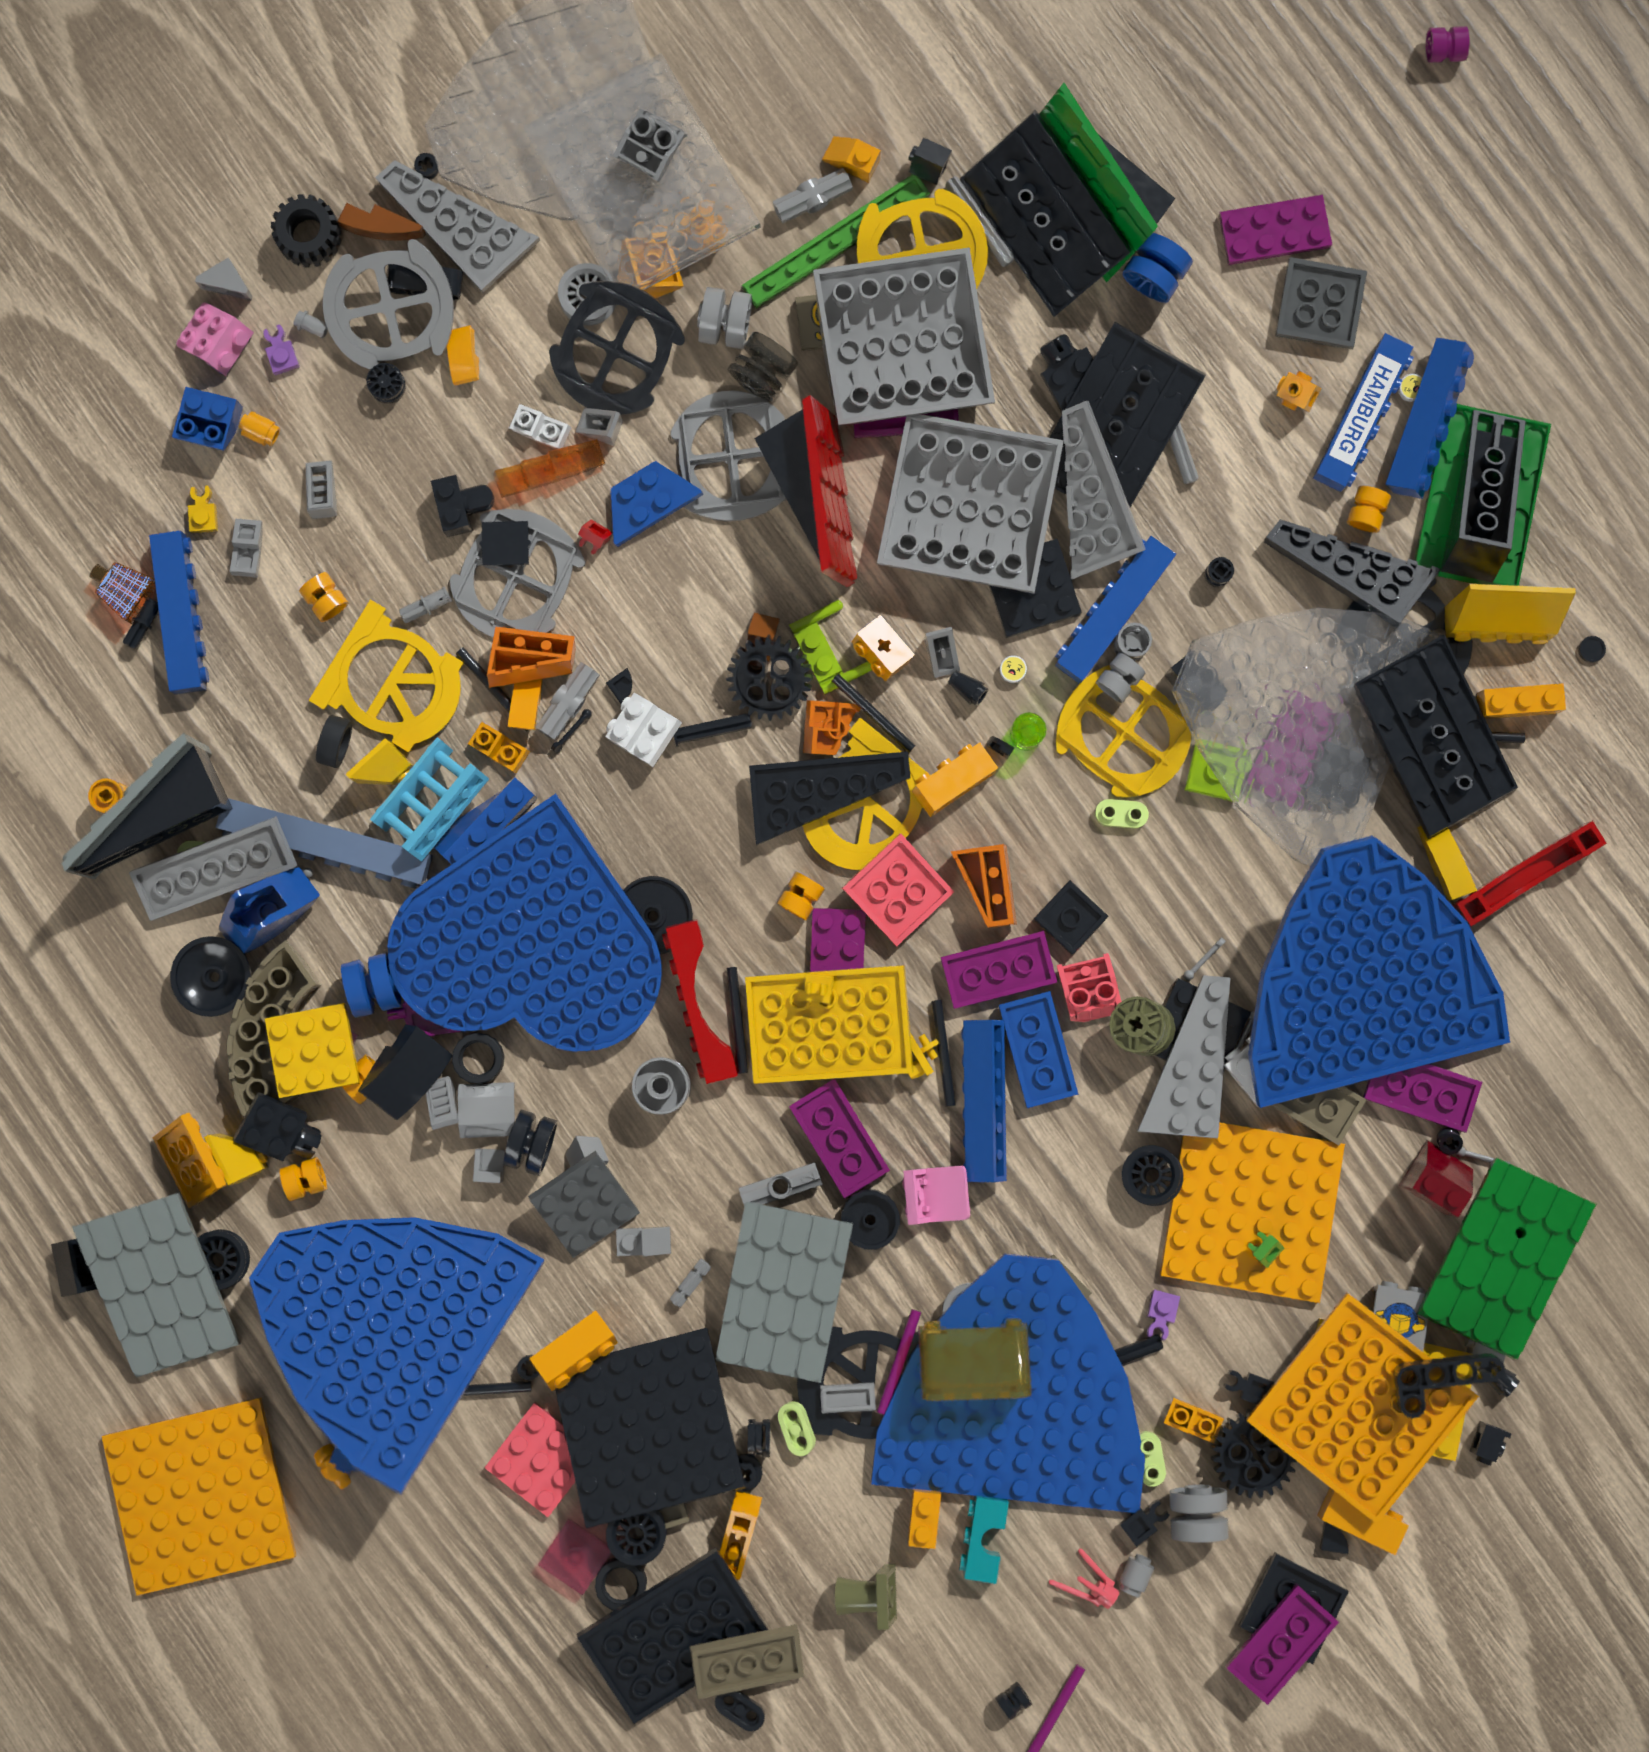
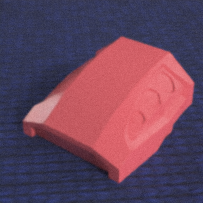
[1057,953,1122,1022]

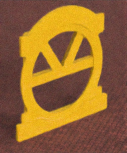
[309,600,464,752]
[803,718,927,870]

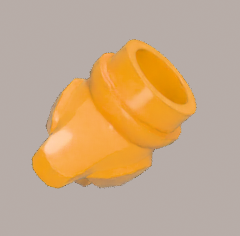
[314,1444,351,1489]

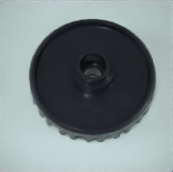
[623,876,693,955]

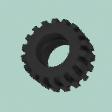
[271,194,342,268]

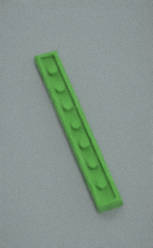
[741,174,930,309]

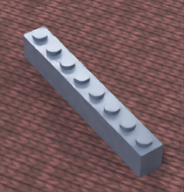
[215,798,433,889]

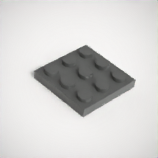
[1275,257,1367,350]
[528,1150,640,1258]

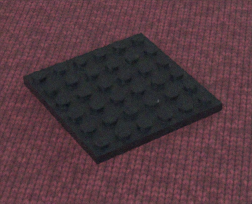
[555,1328,745,1529]

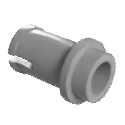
[293,310,328,339]

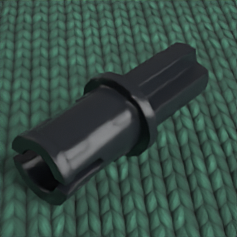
[123,597,159,649]

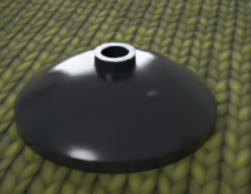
[170,936,251,1017]

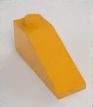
[720,1490,762,1580]

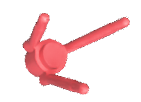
[1049,1548,1119,1609]

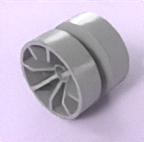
[697,287,752,349]
[632,1058,691,1114]
[1170,1485,1229,1542]

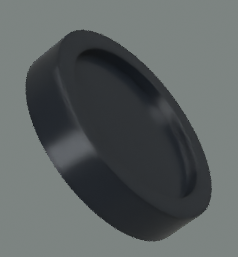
[1578,636,1606,663]

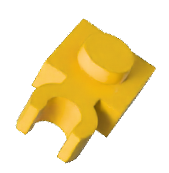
[188,486,218,533]

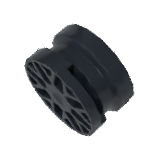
[366,363,406,404]
[748,1419,770,1457]

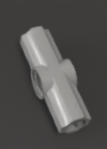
[772,168,853,224]
[536,662,600,740]
[739,1162,822,1207]

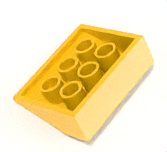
[1445,584,1576,644]

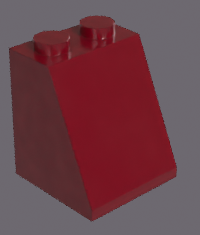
[1399,1140,1473,1218]

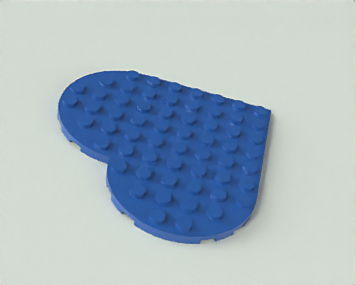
[387,793,662,1052]

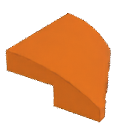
[803,700,861,755]

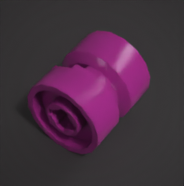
[1425,26,1470,63]

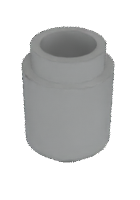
[1120,1554,1154,1597]

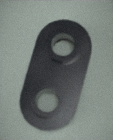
[715,1691,765,1732]

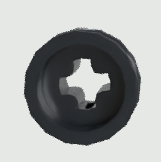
[738,1454,763,1490]

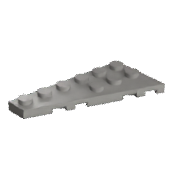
[375,160,540,293]
[1137,975,1230,1138]

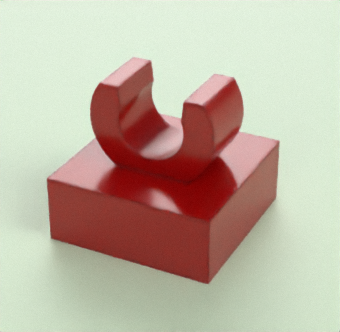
[578,519,613,554]

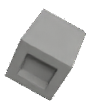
[566,1136,609,1167]
[473,1148,505,1183]

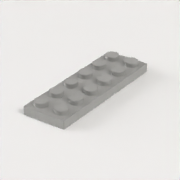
[129,816,297,921]

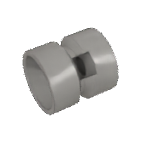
[1114,623,1152,661]
[1096,652,1146,703]

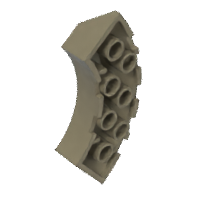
[227,940,321,1117]

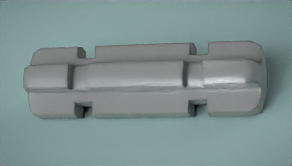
[670,1259,711,1307]

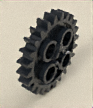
[726,634,813,721]
[1210,1409,1298,1498]

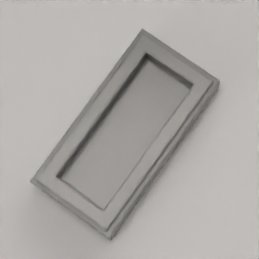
[820,1382,876,1413]

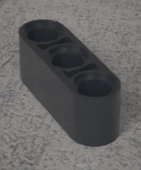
[386,264,463,300]

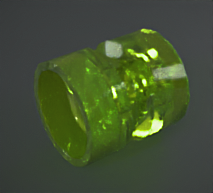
[1009,712,1047,751]

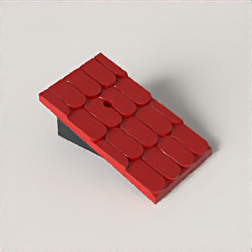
[754,395,857,588]

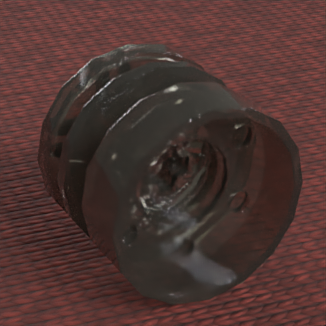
[728,332,798,401]

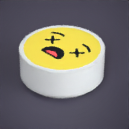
[1398,374,1422,402]
[1000,656,1027,683]

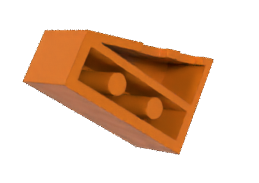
[487,626,576,688]
[950,844,1017,928]

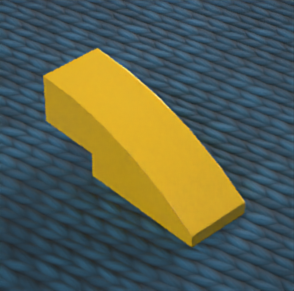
[1417,826,1477,901]

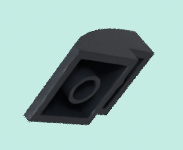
[358,1024,452,1120]

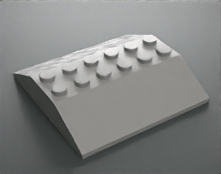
[813,248,995,426]
[877,414,1064,593]

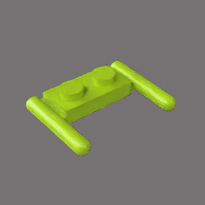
[789,600,872,695]

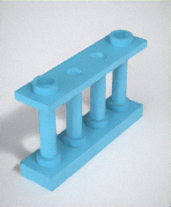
[370,737,489,862]

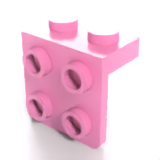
[176,302,254,376]
[902,1166,970,1225]

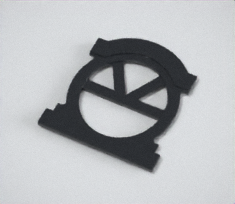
[797,1326,930,1439]

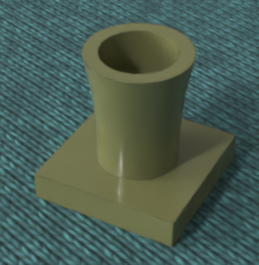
[835,1564,897,1630]

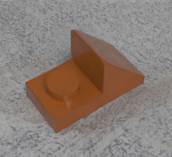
[745,612,780,669]

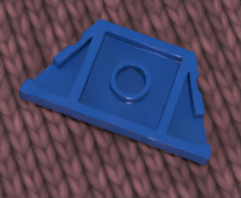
[611,461,704,547]

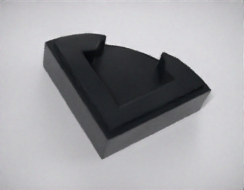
[606,668,633,704]
[986,736,1014,758]
[1320,1522,1349,1554]

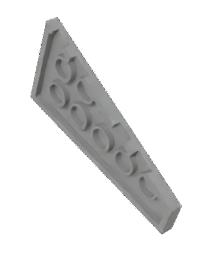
[1062,401,1146,580]

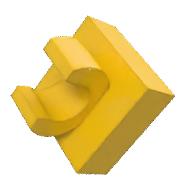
[803,973,834,1004]

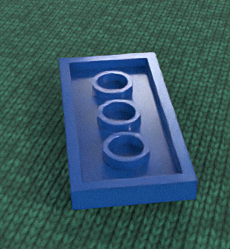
[998,991,1078,1108]

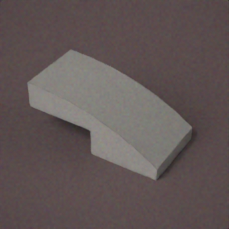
[230,519,263,577]

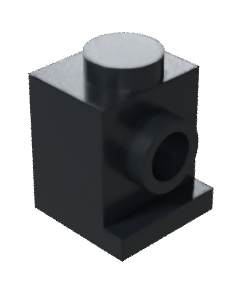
[1470,1421,1512,1466]

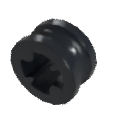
[414,153,439,179]
[1436,1127,1463,1155]
[517,1354,539,1380]

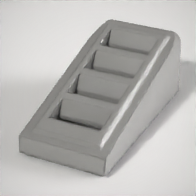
[306,460,337,519]
[426,1076,459,1130]

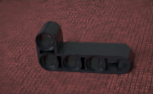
[1394,1353,1505,1418]

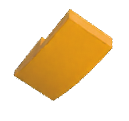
[447,325,479,386]
[508,679,543,731]
[468,722,530,774]
[1164,1398,1224,1444]

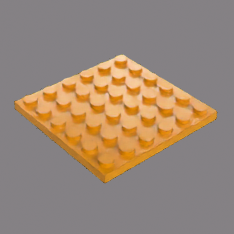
[1160,1122,1345,1303]
[1246,1292,1479,1524]
[101,1397,297,1596]

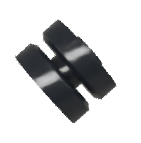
[503,1109,558,1176]
[841,1189,900,1250]

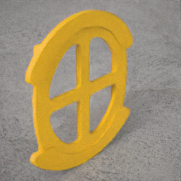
[857,189,988,289]
[1056,665,1191,797]

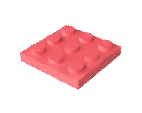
[842,833,954,946]
[484,1402,575,1517]

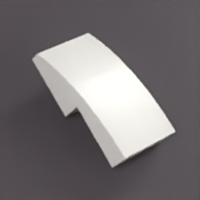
[509,404,571,451]

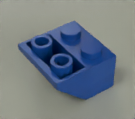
[172,387,243,451]

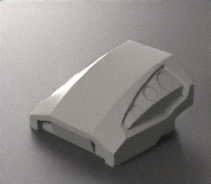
[613,108,688,181]
[458,1082,515,1138]

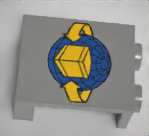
[1373,1281,1428,1352]

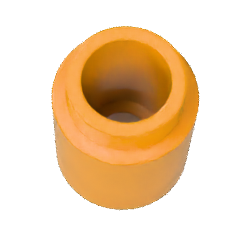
[238,411,280,447]

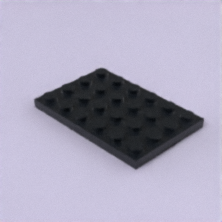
[577,1547,769,1724]

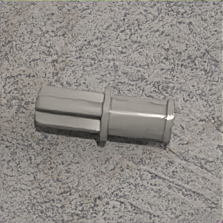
[399,587,452,623]

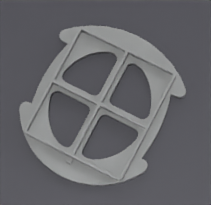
[323,239,454,370]
[671,391,786,521]
[450,509,585,637]

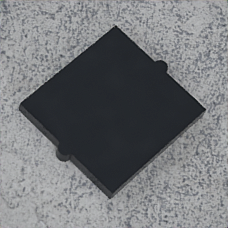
[479,521,531,566]

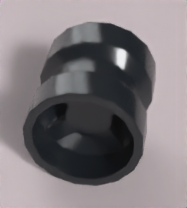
[1204,557,1234,587]
[995,1682,1033,1720]

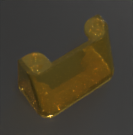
[918,1318,1032,1401]

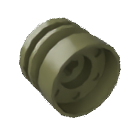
[1109,996,1175,1057]

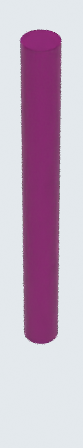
[877,1309,922,1415]
[1027,1664,1086,1752]

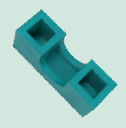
[959,1495,1009,1584]

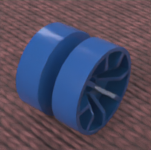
[1122,233,1193,303]
[341,952,402,1018]

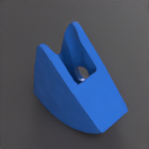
[219,867,320,954]

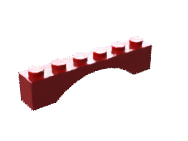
[1451,821,1607,927]
[662,919,738,1084]

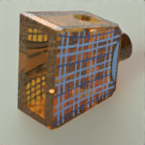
[90,562,156,625]

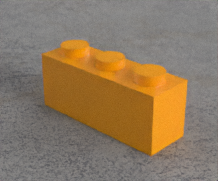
[1477,683,1566,719]
[912,742,998,817]
[529,1310,618,1391]
[1317,1488,1409,1555]

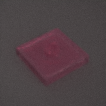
[538,1518,611,1595]

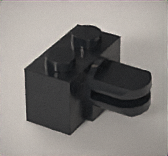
[431,475,495,538]

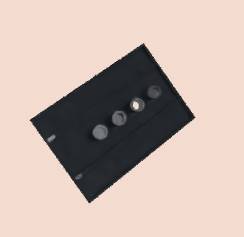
[960,110,1132,317]
[1049,322,1206,508]
[1354,635,1518,839]

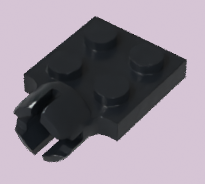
[1040,334,1093,413]
[233,1092,322,1162]

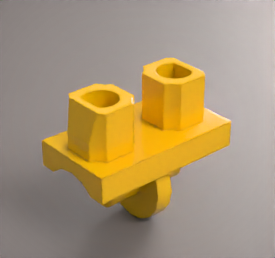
[908,1032,939,1079]

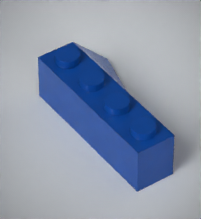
[434,778,537,864]

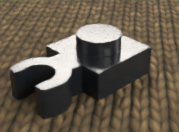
[1223,1370,1275,1405]
[1119,1499,1170,1547]

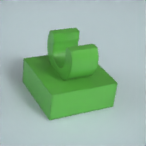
[1248,1232,1284,1268]

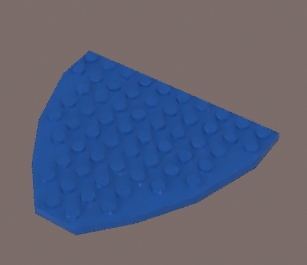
[1248,836,1511,1108]
[249,1217,544,1495]
[871,1253,1145,1513]

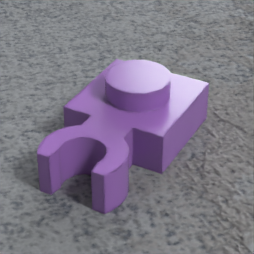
[263,324,300,375]
[1147,1290,1180,1341]

